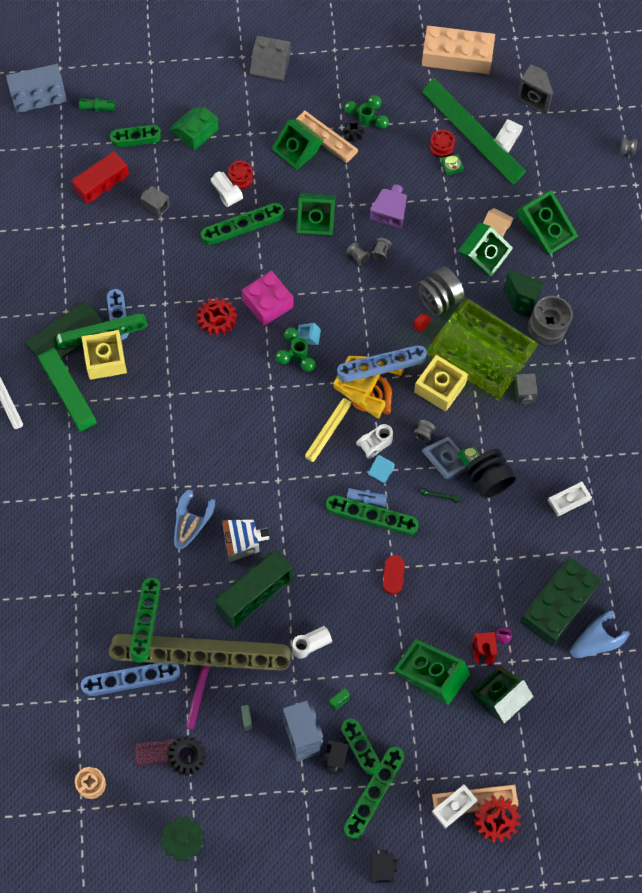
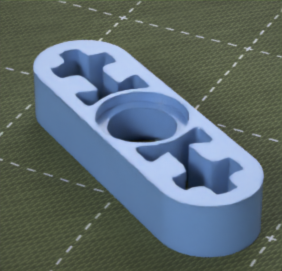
[107,289,129,340]

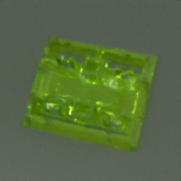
[426,298,539,400]

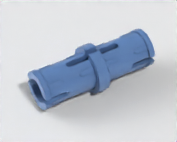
[347,488,387,507]

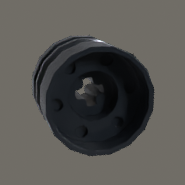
[465,449,517,499]

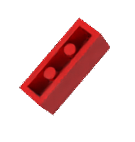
[71,152,129,204]

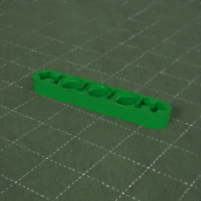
[201,203,284,245]
[56,314,147,349]
[326,495,419,536]
[130,577,161,663]
[344,747,404,840]

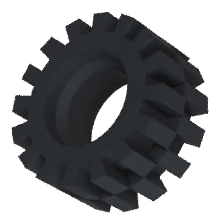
[166,735,206,776]

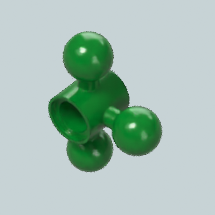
[344,95,389,129]
[275,327,315,372]

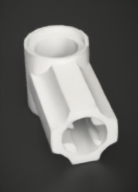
[211,171,243,207]
[292,626,332,659]

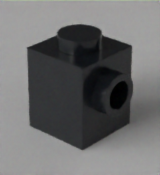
[371,850,397,883]

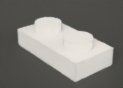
[495,119,523,153]
[548,482,592,517]
[432,784,478,829]

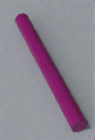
[185,666,210,730]

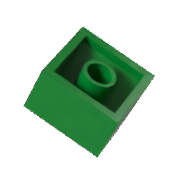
[169,107,219,151]
[271,119,324,170]
[297,193,336,235]
[458,222,513,277]

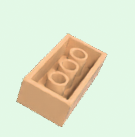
[422,26,495,74]

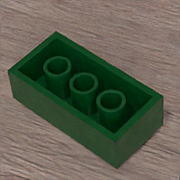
[215,550,293,630]
[520,556,602,647]

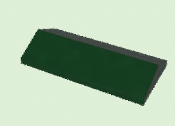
[24,301,103,359]

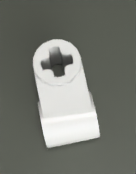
[356,424,393,459]

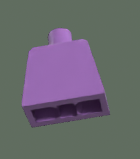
[369,184,407,229]

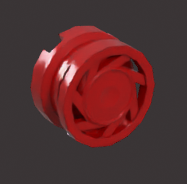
[430,130,455,158]
[228,161,253,189]

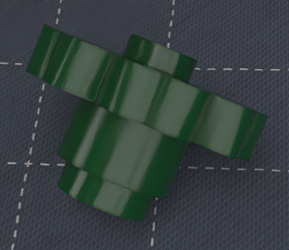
[161,816,204,861]

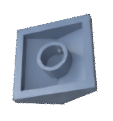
[422,437,466,479]

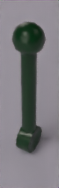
[421,488,461,503]

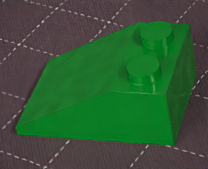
[515,190,578,255]
[394,639,470,705]

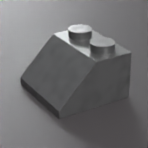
[250,36,291,82]
[516,64,553,115]

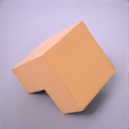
[483,208,514,238]

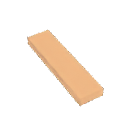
[296,111,358,163]
[432,785,519,813]

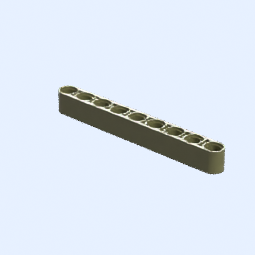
[109,634,291,671]

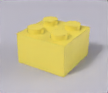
[82,330,127,380]
[414,355,468,412]

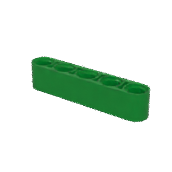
[37,347,97,432]

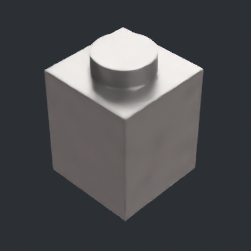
[141,186,170,218]
[514,374,538,404]

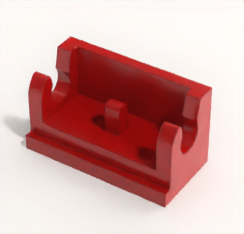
[471,632,497,666]

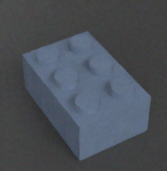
[6,64,67,113]
[283,701,323,762]

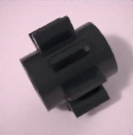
[343,120,365,143]

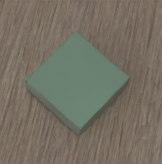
[241,705,252,731]

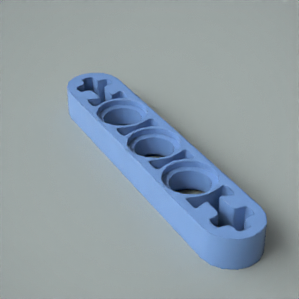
[337,345,427,382]
[81,663,180,696]

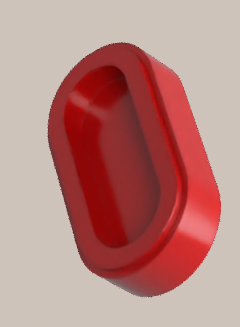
[383,555,405,595]

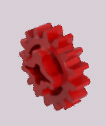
[197,297,237,337]
[474,795,521,842]

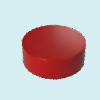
[413,313,431,332]

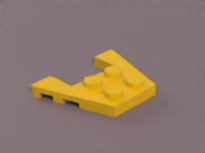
[333,356,405,418]

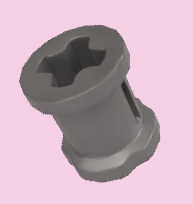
[371,238,392,262]
[346,242,370,266]

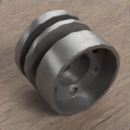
[416,267,465,316]
[528,296,573,345]

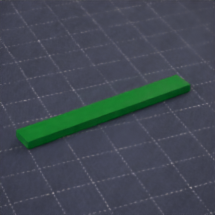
[422,78,526,184]

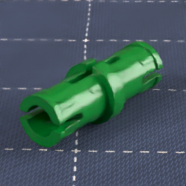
[79,98,116,112]

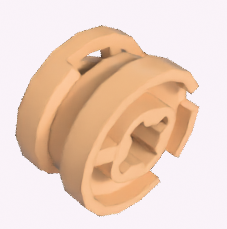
[75,767,106,799]

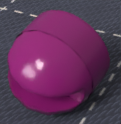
[496,627,512,644]

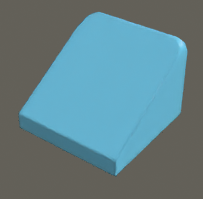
[298,323,321,345]
[368,455,395,484]

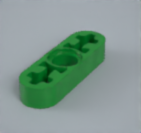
[110,125,161,147]
[341,718,380,774]

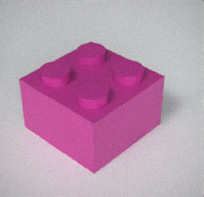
[242,271,293,326]

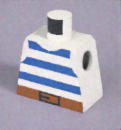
[222,520,269,562]

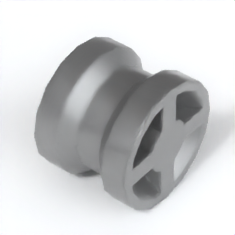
[620,137,637,156]
[413,420,436,443]

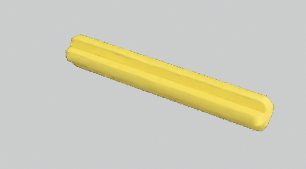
[305,398,351,462]

